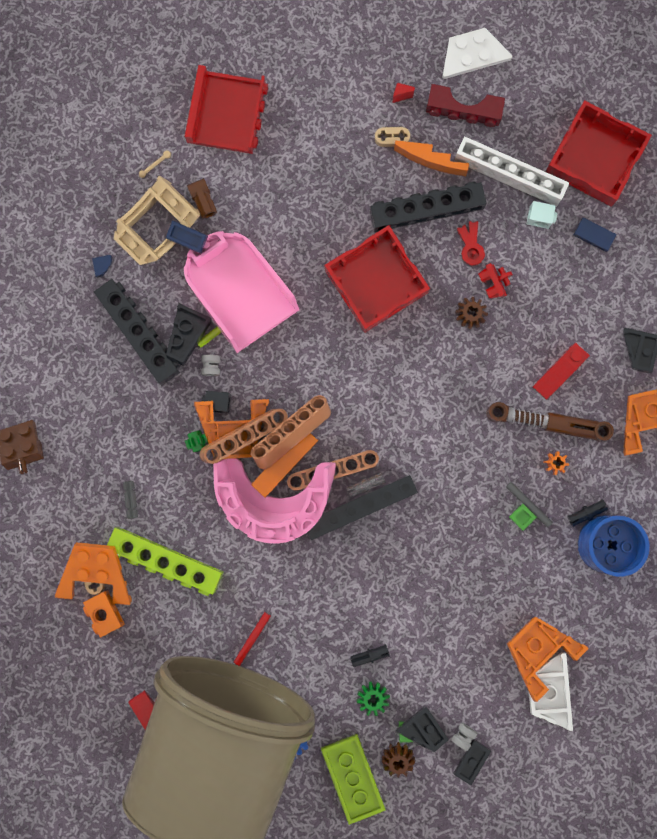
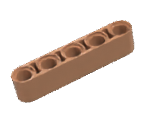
[251,395,331,469]
[200,409,288,464]
[287,450,379,491]

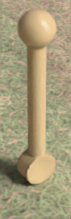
[139,151,171,178]

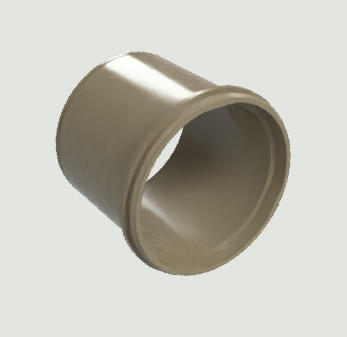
[122,656,315,839]

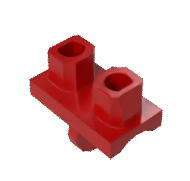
[478,263,513,299]

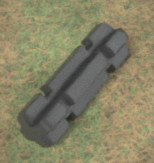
[123,481,138,519]

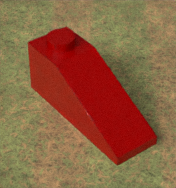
[533,343,590,400]

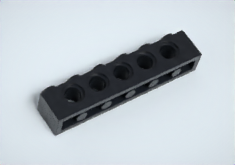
[370,181,487,232]
[93,279,180,386]
[307,475,418,540]

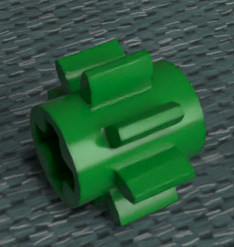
[184,430,208,453]

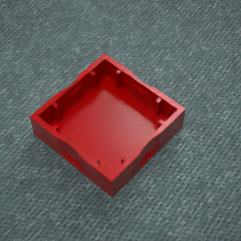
[545,100,652,207]
[324,225,430,333]

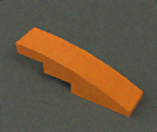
[394,140,469,177]
[251,433,318,498]

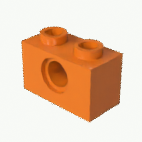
[83,590,125,638]

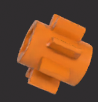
[543,451,569,475]

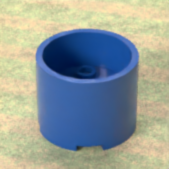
[578,515,650,577]

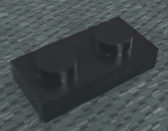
[453,739,491,785]

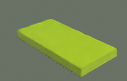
[321,734,386,825]

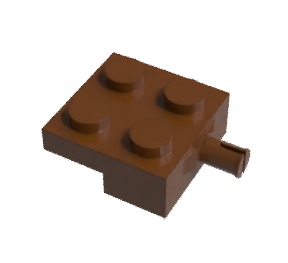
[0,420,44,474]

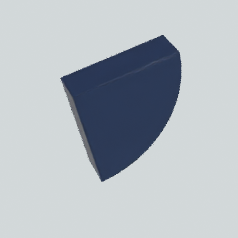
[92,255,112,278]

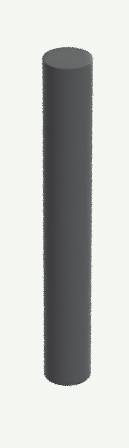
[506,482,553,528]

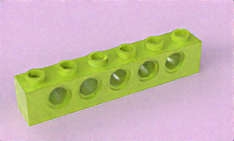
[107,527,224,596]

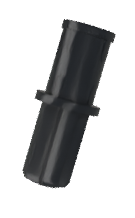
[350,644,390,667]

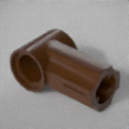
[187,178,217,219]

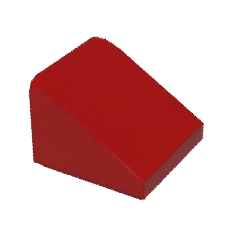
[392,83,415,103]

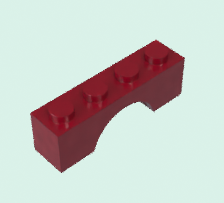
[426,84,505,127]

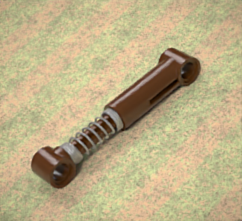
[487,402,614,442]

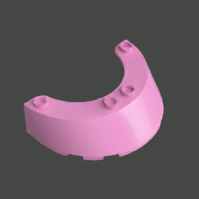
[213,458,336,543]

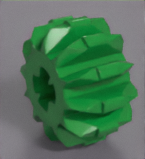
[357,681,390,716]

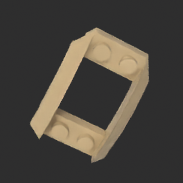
[114,176,200,265]

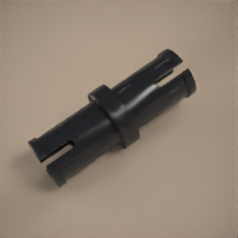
[567,499,608,527]

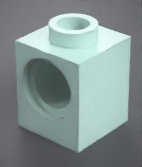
[526,201,557,229]

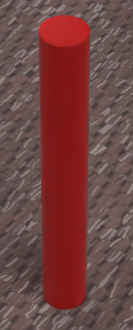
[234,612,271,666]

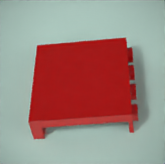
[184,65,268,154]

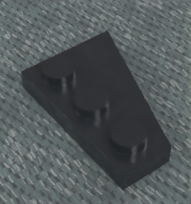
[166,303,212,366]

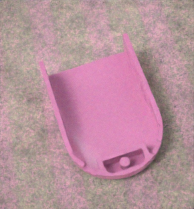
[184,231,299,353]

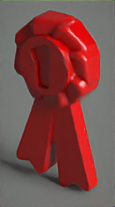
[457,221,485,266]

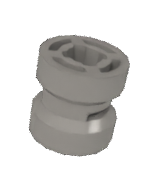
[201,355,220,376]
[451,722,478,751]

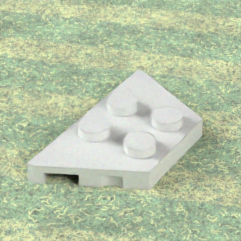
[442,28,512,79]
[529,652,573,731]

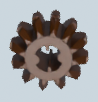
[455,297,488,330]
[381,742,415,779]

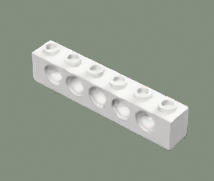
[454,136,569,207]

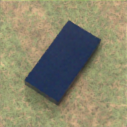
[573,217,617,252]
[165,220,208,253]

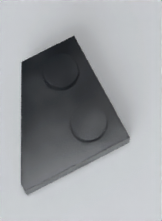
[623,327,657,374]
[396,707,449,752]

